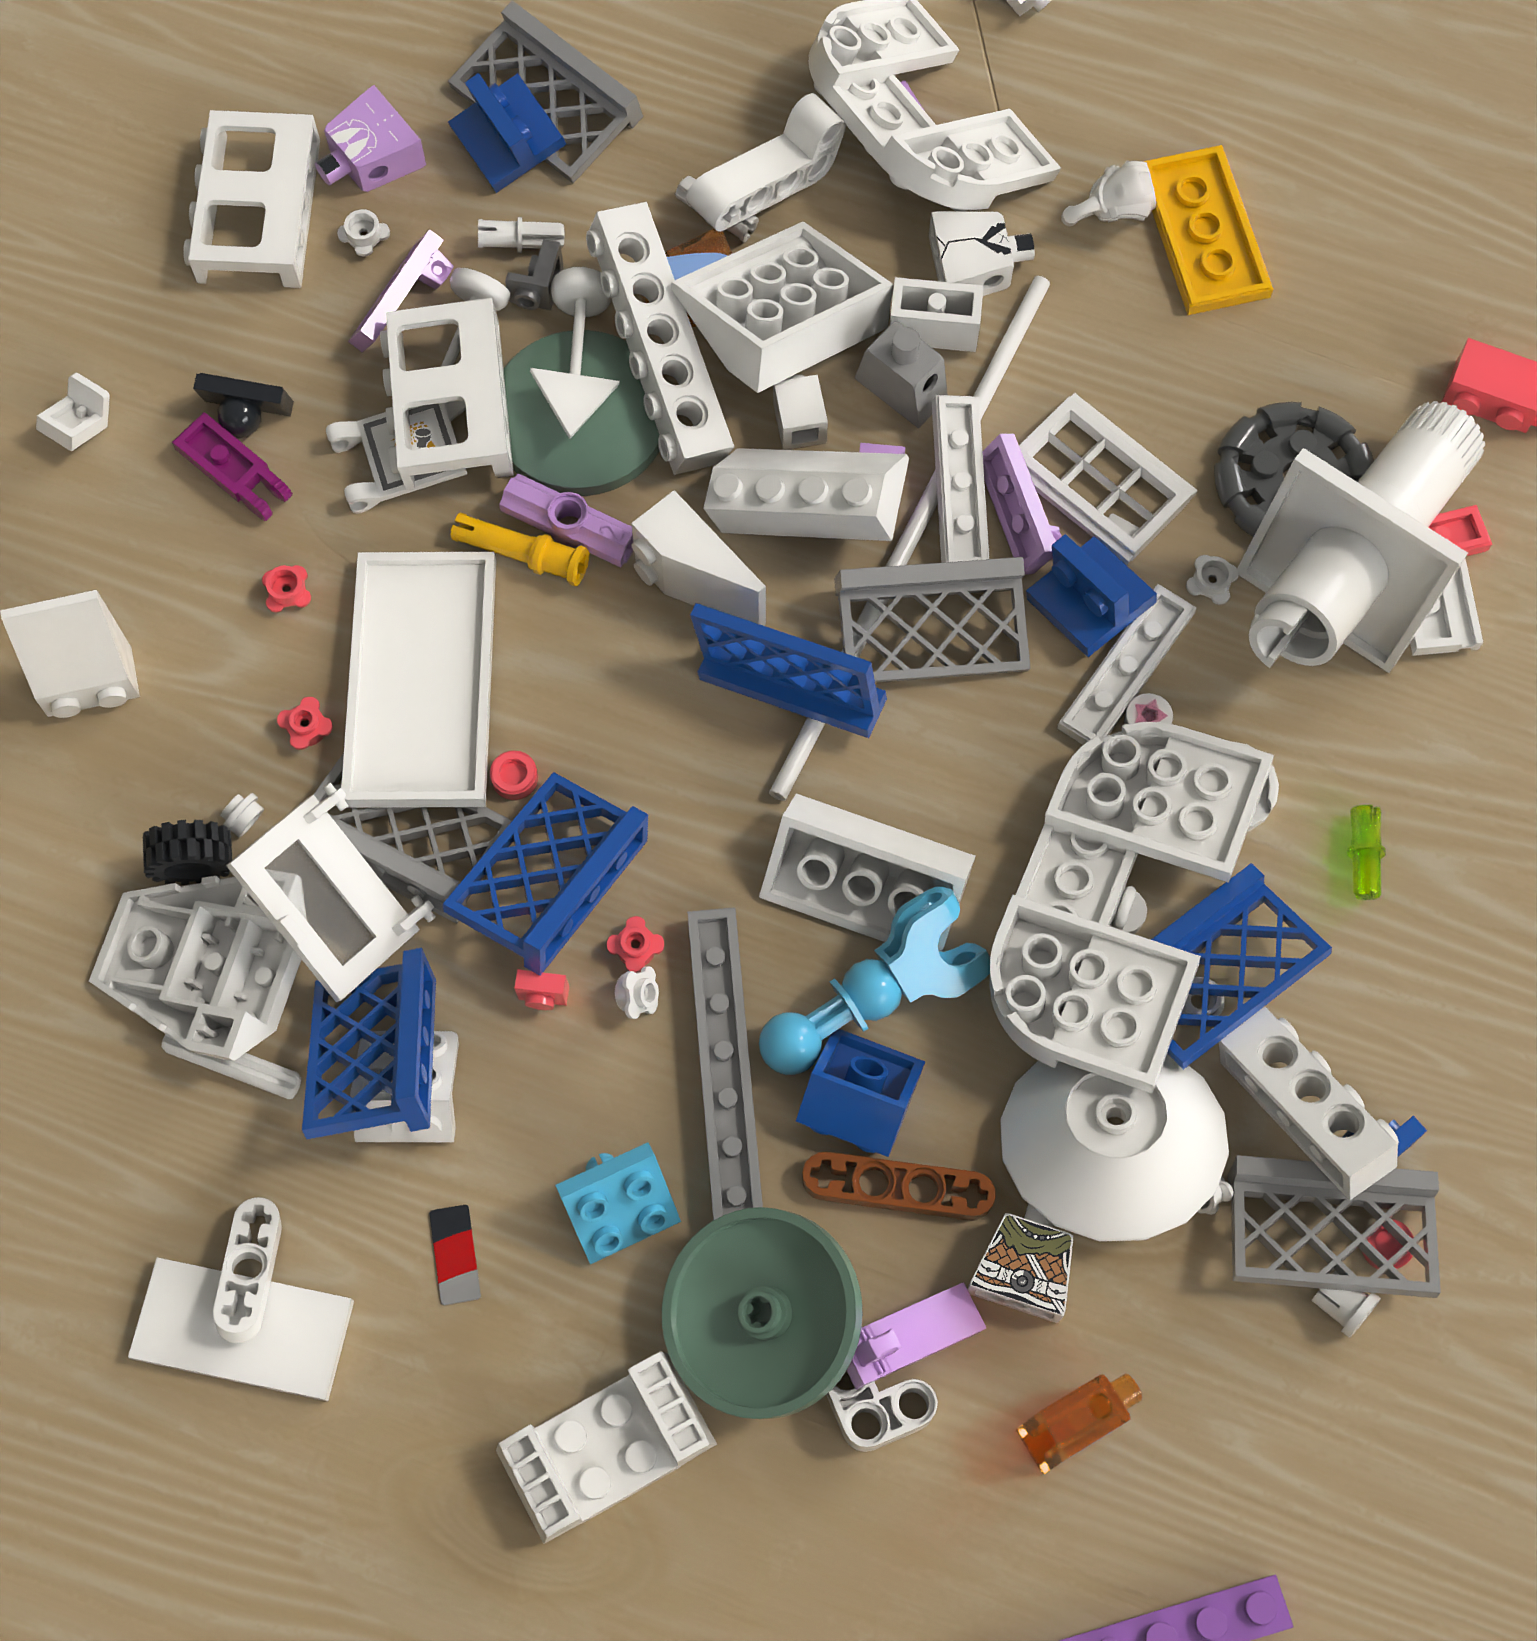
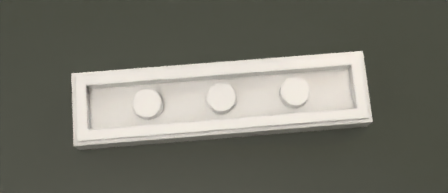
[931,395,989,563]
[1057,584,1197,745]

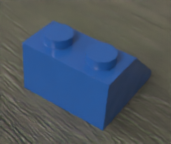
[796,1029,925,1157]

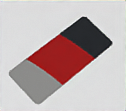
[429,1205,481,1305]

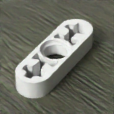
[213,1197,282,1343]

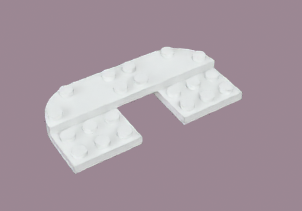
[990,722,1274,1093]

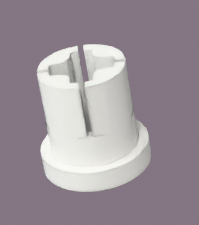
[1312,1271,1381,1338]

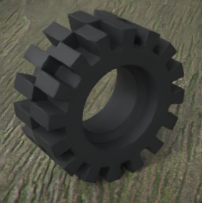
[142,820,232,885]

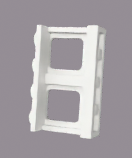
[184,110,320,288]
[380,298,514,490]

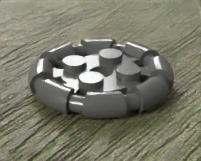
[1214,402,1374,537]

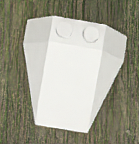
[89,870,306,1061]

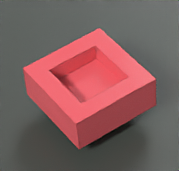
[514,969,569,1010]

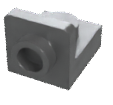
[505,239,564,310]

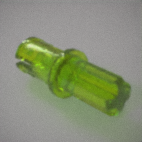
[1347,805,1386,901]

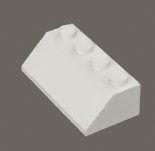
[703,448,909,541]
[759,794,976,952]

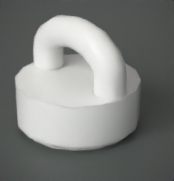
[1110,886,1147,934]

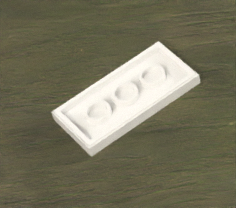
[128,1257,354,1401]

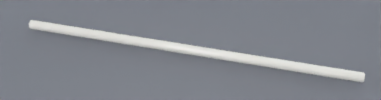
[769,276,1050,801]

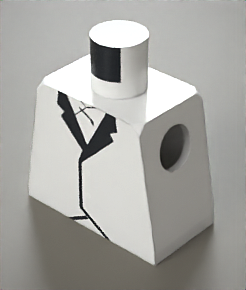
[929,211,1035,296]

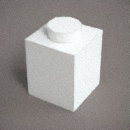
[773,375,828,450]

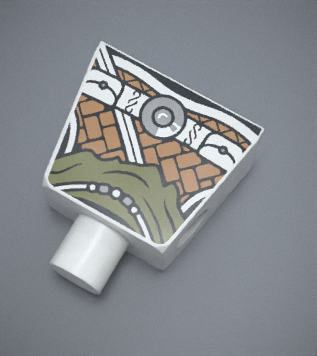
[967,1203,1073,1323]

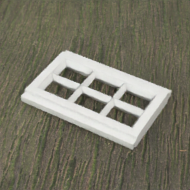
[1019,393,1197,565]

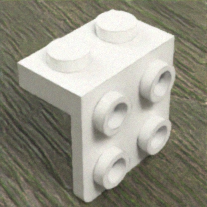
[350,1031,459,1143]

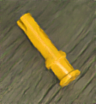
[451,512,590,586]

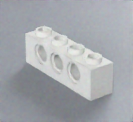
[1219,1007,1399,1201]

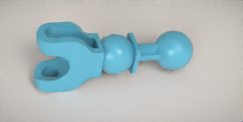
[759,886,990,1075]

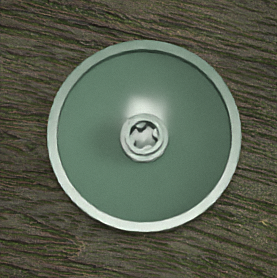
[504,330,660,496]
[662,1207,863,1419]

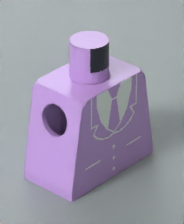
[315,85,426,192]

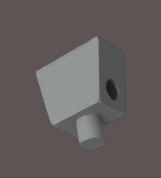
[855,322,948,429]

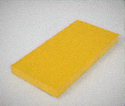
[1143,145,1274,315]

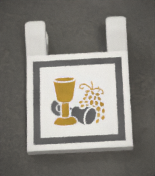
[326,403,467,514]

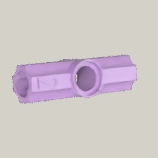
[499,474,633,568]

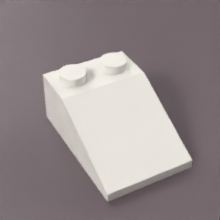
[631,490,766,626]
[0,590,140,718]

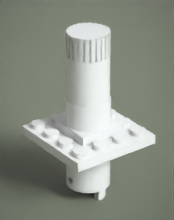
[1237,401,1485,673]

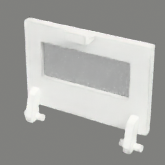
[226,783,436,1002]

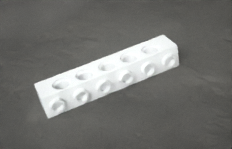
[586,202,734,475]

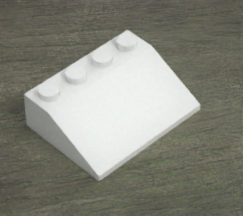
[671,221,894,393]

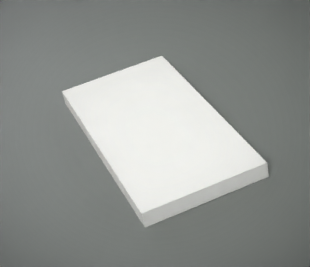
[341,552,496,808]

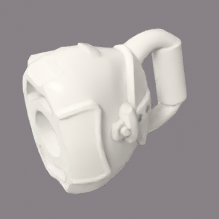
[1061,160,1156,226]

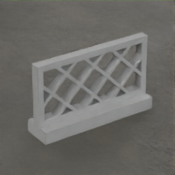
[448,0,643,183]
[834,557,1031,683]
[299,753,512,924]
[1228,1155,1441,1298]

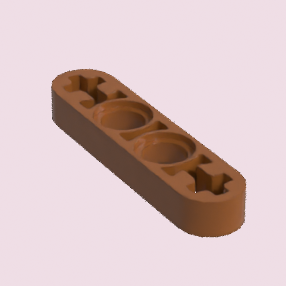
[802,1152,996,1220]

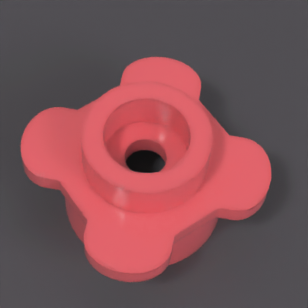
[262,565,311,613]
[277,697,333,750]
[607,916,664,973]

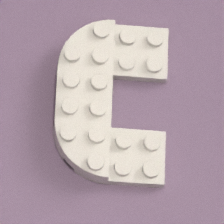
[808,0,1061,212]

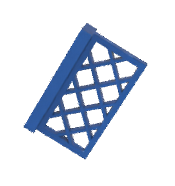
[690,603,887,738]
[443,772,648,976]
[1151,863,1332,1070]
[302,947,436,1140]

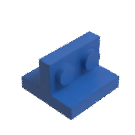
[448,73,567,193]
[1026,534,1157,657]

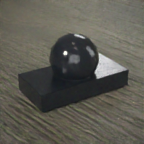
[193,373,294,438]

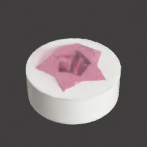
[1124,693,1173,724]

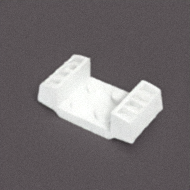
[496,1352,717,1544]

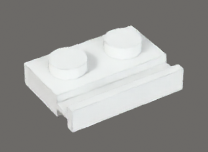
[1410,559,1483,656]

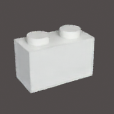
[890,277,984,352]

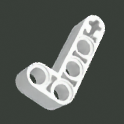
[686,93,846,232]
[826,1379,938,1452]

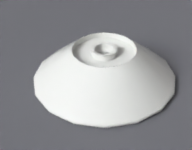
[1000,1054,1229,1242]

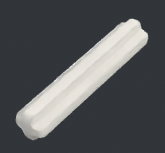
[161,1034,302,1099]

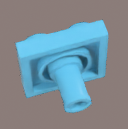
[555,1142,681,1264]

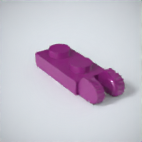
[172,412,293,521]

